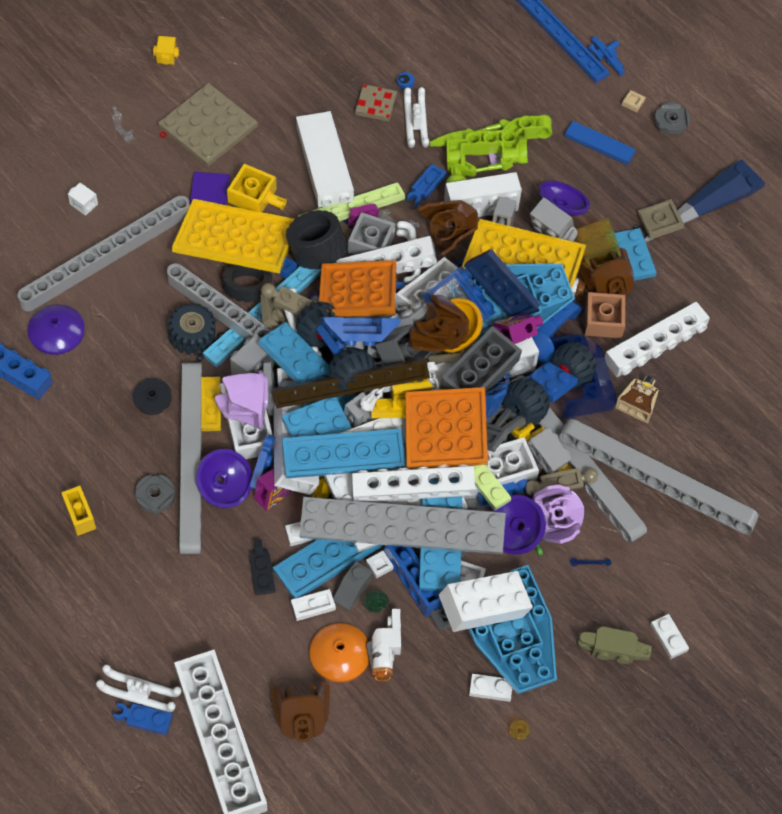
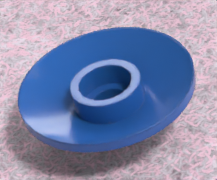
[532,330,555,364]

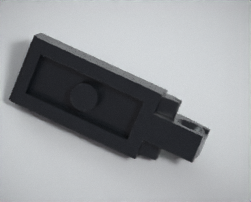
[250,539,276,596]

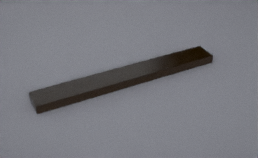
[272,358,430,409]

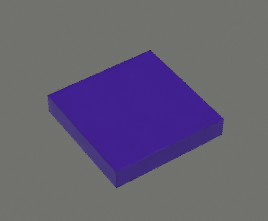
[190,172,230,205]

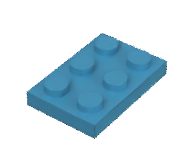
[605,228,657,281]
[281,397,352,437]

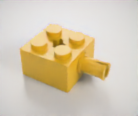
[227,164,287,212]

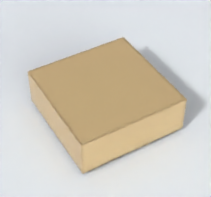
[622,90,646,112]

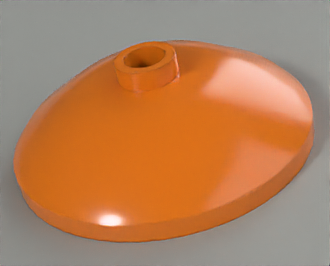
[309,623,370,682]

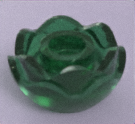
[364,590,389,613]

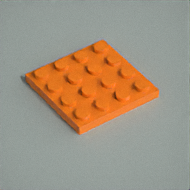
[319,260,397,317]
[406,387,488,469]

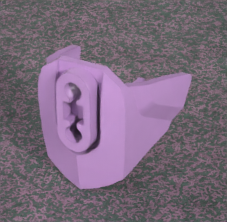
[215,370,268,429]
[533,484,584,544]

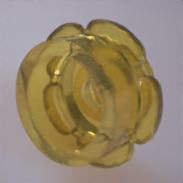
[509,720,530,740]

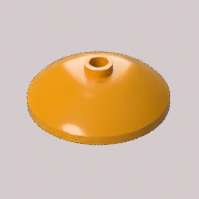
[443,298,483,352]

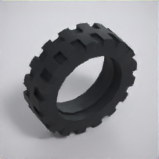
[222,264,272,303]

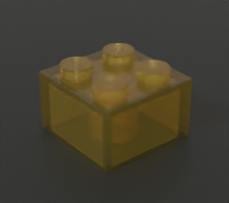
[576,217,622,267]

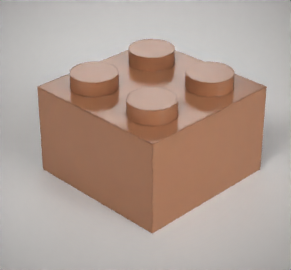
[585,292,625,338]

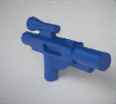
[588,36,625,76]

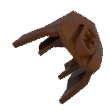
[417,200,478,256]
[578,247,634,298]
[409,295,469,352]
[270,682,330,742]

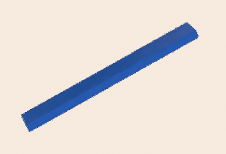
[516,0,610,84]

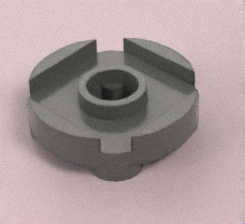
[654,102,690,135]
[135,475,175,515]

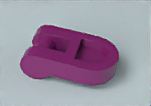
[348,204,380,227]

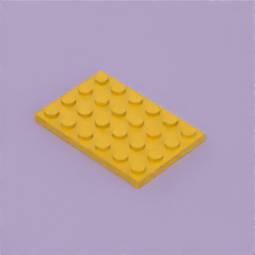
[172,199,294,274]
[462,219,586,289]

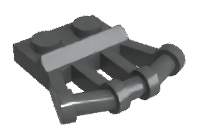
[487,405,526,452]

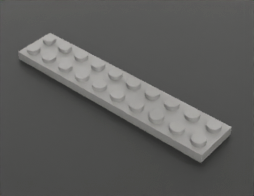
[299,497,506,554]

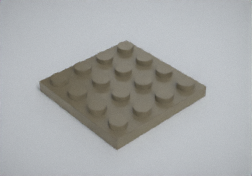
[158,83,258,167]

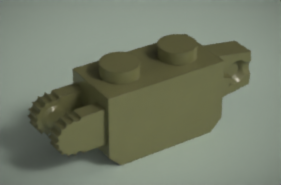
[577,626,652,664]

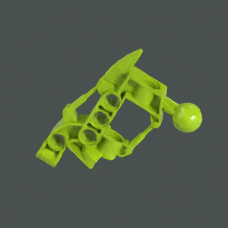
[430,115,552,186]

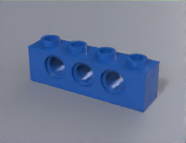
[0,342,53,400]
[384,545,443,618]

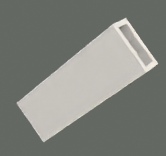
[296,111,354,208]
[274,382,319,495]

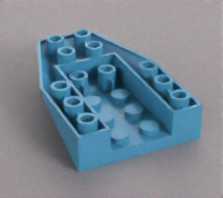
[447,263,575,341]
[467,565,557,694]

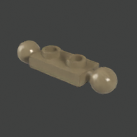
[261,283,316,316]
[525,468,598,496]

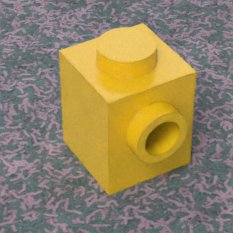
[153,36,179,65]

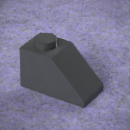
[333,561,373,612]

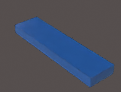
[565,121,636,165]

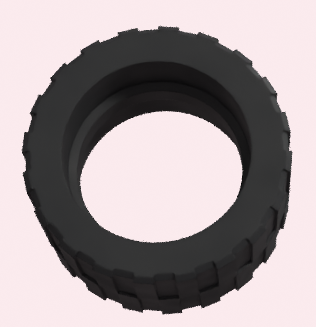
[286,210,347,269]

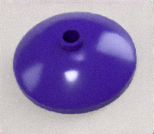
[539,181,590,216]
[28,305,85,355]
[196,449,253,508]
[492,495,546,555]

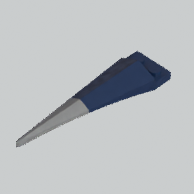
[644,159,765,243]

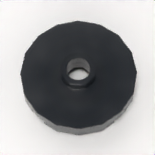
[133,379,172,415]

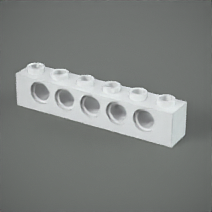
[335,236,437,274]
[604,302,710,377]
[352,465,475,502]

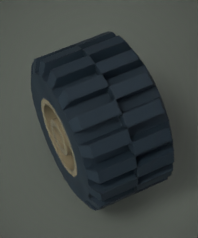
[168,303,216,355]

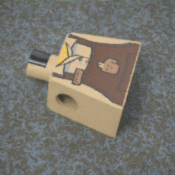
[615,376,659,424]

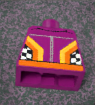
[493,313,543,344]
[254,469,291,512]

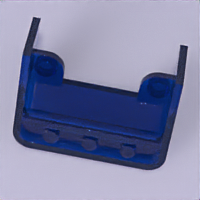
[550,334,617,419]

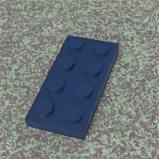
[464,249,540,317]

